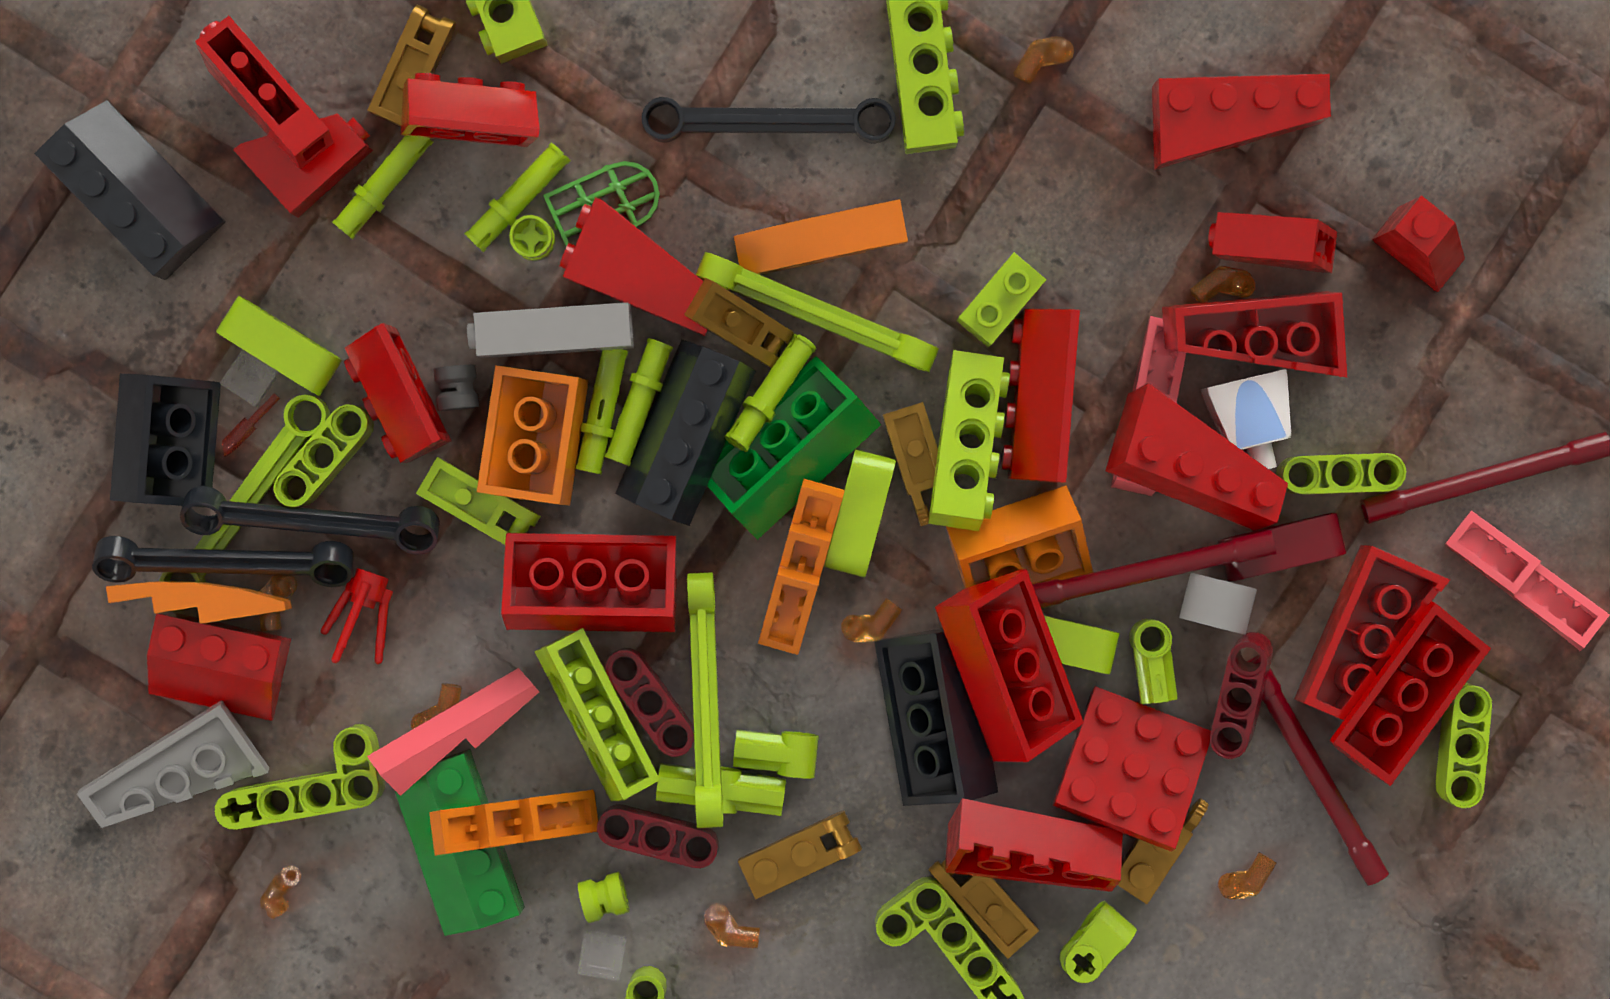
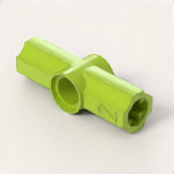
[656,763,786,816]

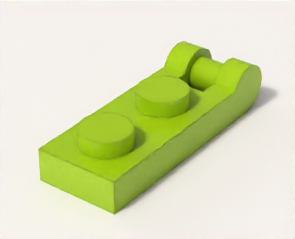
[416,457,541,545]

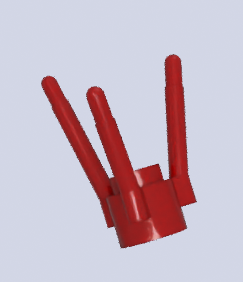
[321,568,393,664]

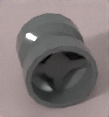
[433,364,480,411]

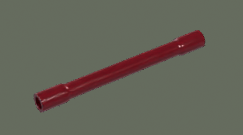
[1360,432,1610,524]
[1032,530,1277,608]
[1247,655,1389,886]

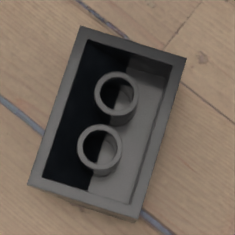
[110,373,221,508]

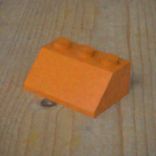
[477,365,589,506]
[946,486,1093,588]

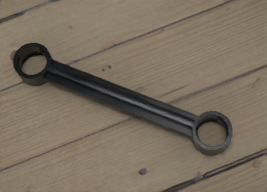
[642,97,896,144]
[180,486,440,555]
[92,536,354,587]

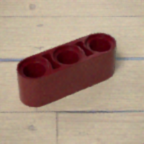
[1218,512,1347,582]
[1210,632,1273,759]
[605,648,694,757]
[597,804,719,869]

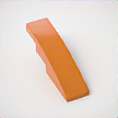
[734,199,908,275]
[758,479,845,655]
[106,581,292,624]
[429,790,598,856]

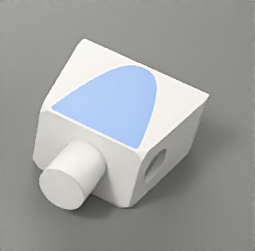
[1201,369,1291,469]

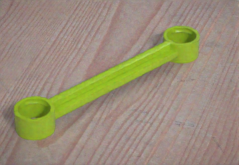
[695,252,939,373]
[159,395,330,582]
[687,572,723,828]

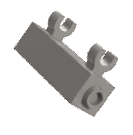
[467,303,634,358]

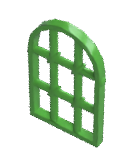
[543,161,660,247]

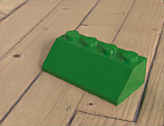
[707,356,881,540]
[394,749,525,936]

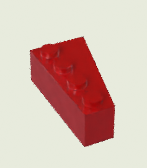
[1105,383,1288,531]

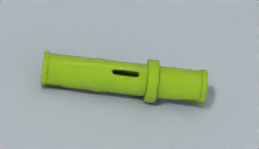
[332,136,434,239]
[464,142,571,252]
[724,334,816,452]
[604,338,673,466]
[575,349,628,475]

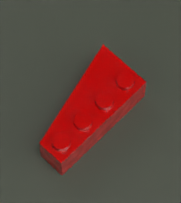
[1152,74,1331,170]
[1162,291,1348,378]
[1294,545,1450,720]
[945,798,1123,892]

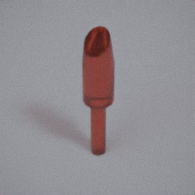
[222,393,280,457]

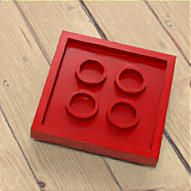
[1052,686,1211,852]

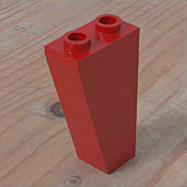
[195,15,333,169]
[559,197,708,336]

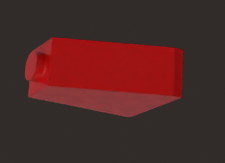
[233,113,373,218]
[1372,195,1465,292]
[1208,212,1337,273]

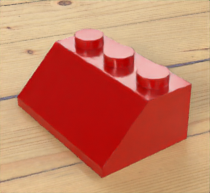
[400,73,540,147]
[344,323,452,463]
[147,611,292,721]

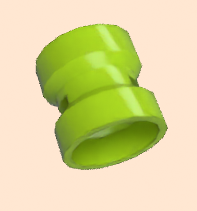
[509,215,556,261]
[578,871,630,923]

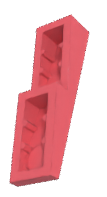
[1111,316,1186,496]
[1445,510,1610,651]
[367,668,539,796]

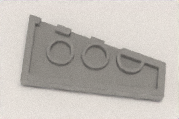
[77,700,269,828]

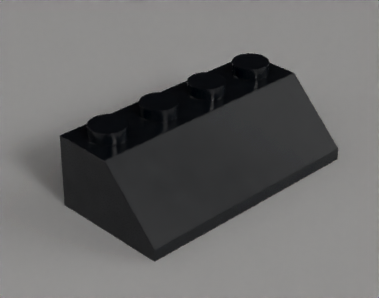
[34,101,226,280]
[615,339,756,526]
[874,628,998,806]

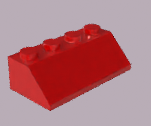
[1001,309,1080,483]
[501,533,677,632]
[935,569,1084,762]
[1330,601,1491,786]

